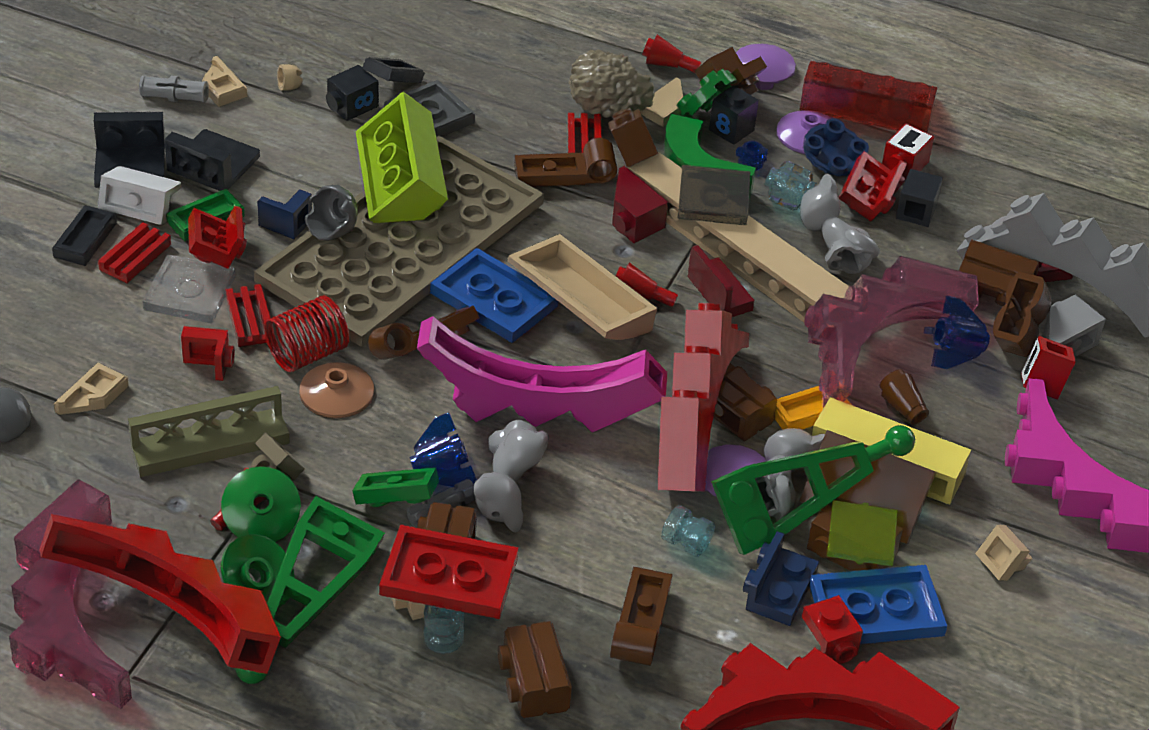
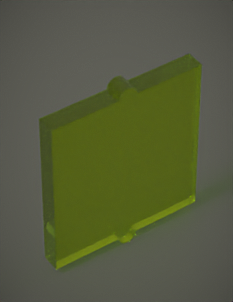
[827,500,898,566]

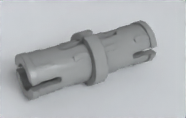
[139,75,209,103]

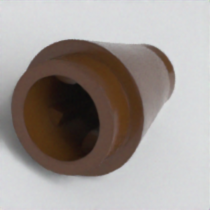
[879,369,929,425]

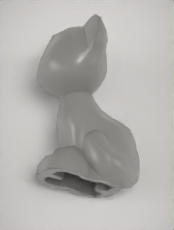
[800,174,880,274]
[474,420,549,533]
[755,428,825,521]

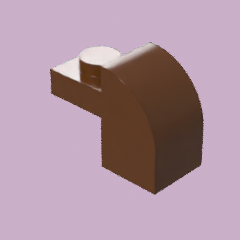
[695,47,767,95]

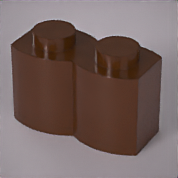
[993,271,1052,357]

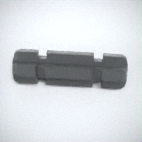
[407,479,476,528]

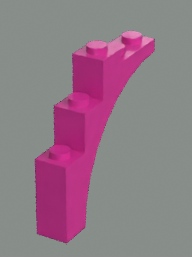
[417,316,668,433]
[1005,378,1149,553]

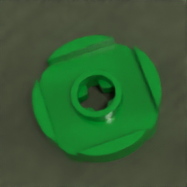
[676,69,737,119]

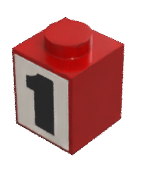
[882,123,934,180]
[1021,336,1076,400]

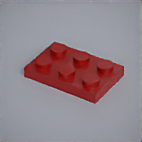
[379,525,519,619]

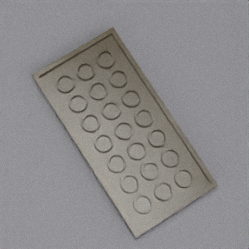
[254,136,544,347]

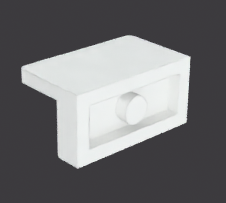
[98,166,181,225]

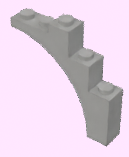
[956,193,1149,338]

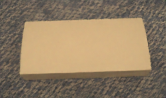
[508,234,657,340]

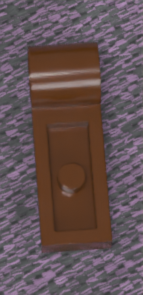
[514,138,617,187]
[368,305,479,360]
[610,567,673,666]

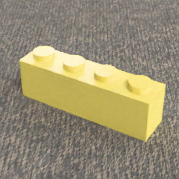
[812,397,971,505]

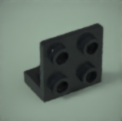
[93,112,165,188]
[164,129,260,191]

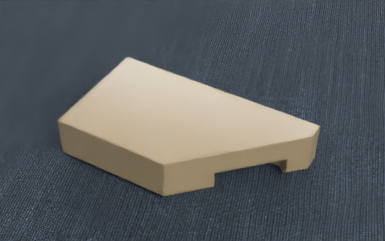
[202,56,247,107]
[640,77,683,127]
[54,363,129,415]

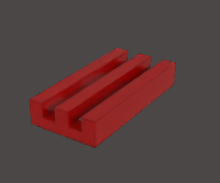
[567,113,601,153]
[98,222,171,283]
[225,284,274,347]

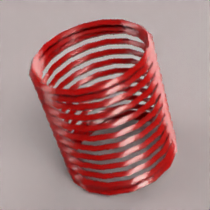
[264,295,349,373]

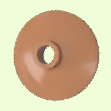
[299,362,374,418]

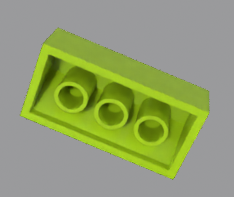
[356,91,448,223]

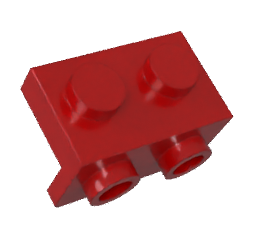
[839,151,907,222]
[188,206,247,269]

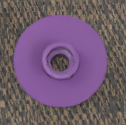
[777,110,831,154]

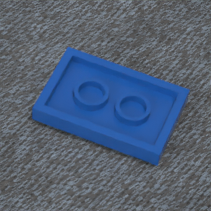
[430,248,558,343]
[809,565,947,644]

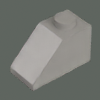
[1043,294,1106,357]

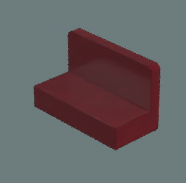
[687,245,755,317]

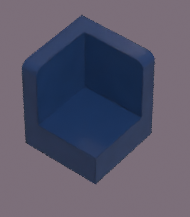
[257,189,312,239]

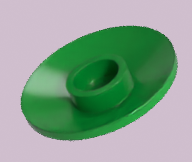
[221,467,301,542]
[221,534,295,608]

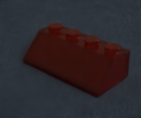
[800,61,938,133]

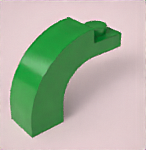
[663,114,756,202]

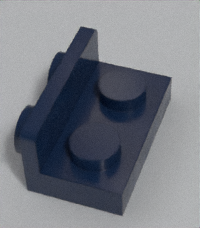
[743,531,819,626]

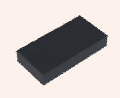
[362,57,425,83]
[52,205,117,266]

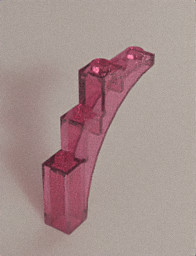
[804,256,979,407]
[9,479,132,709]

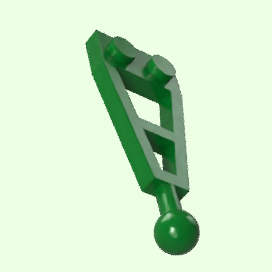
[711,425,916,555]
[235,496,385,684]

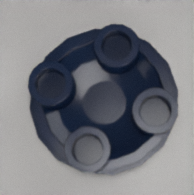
[803,118,869,176]

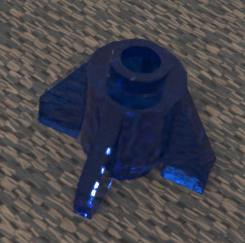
[923,296,990,369]
[409,412,477,487]

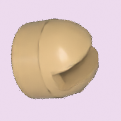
[277,64,303,91]

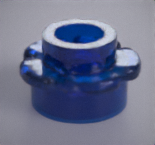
[735,141,768,171]

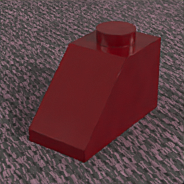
[612,166,668,243]

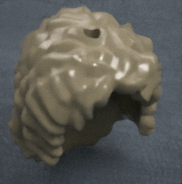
[569,49,655,118]

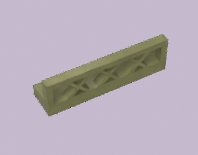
[128,386,290,477]

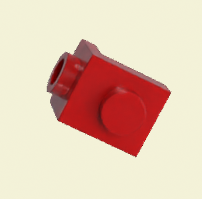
[181,326,235,381]
[802,595,863,664]

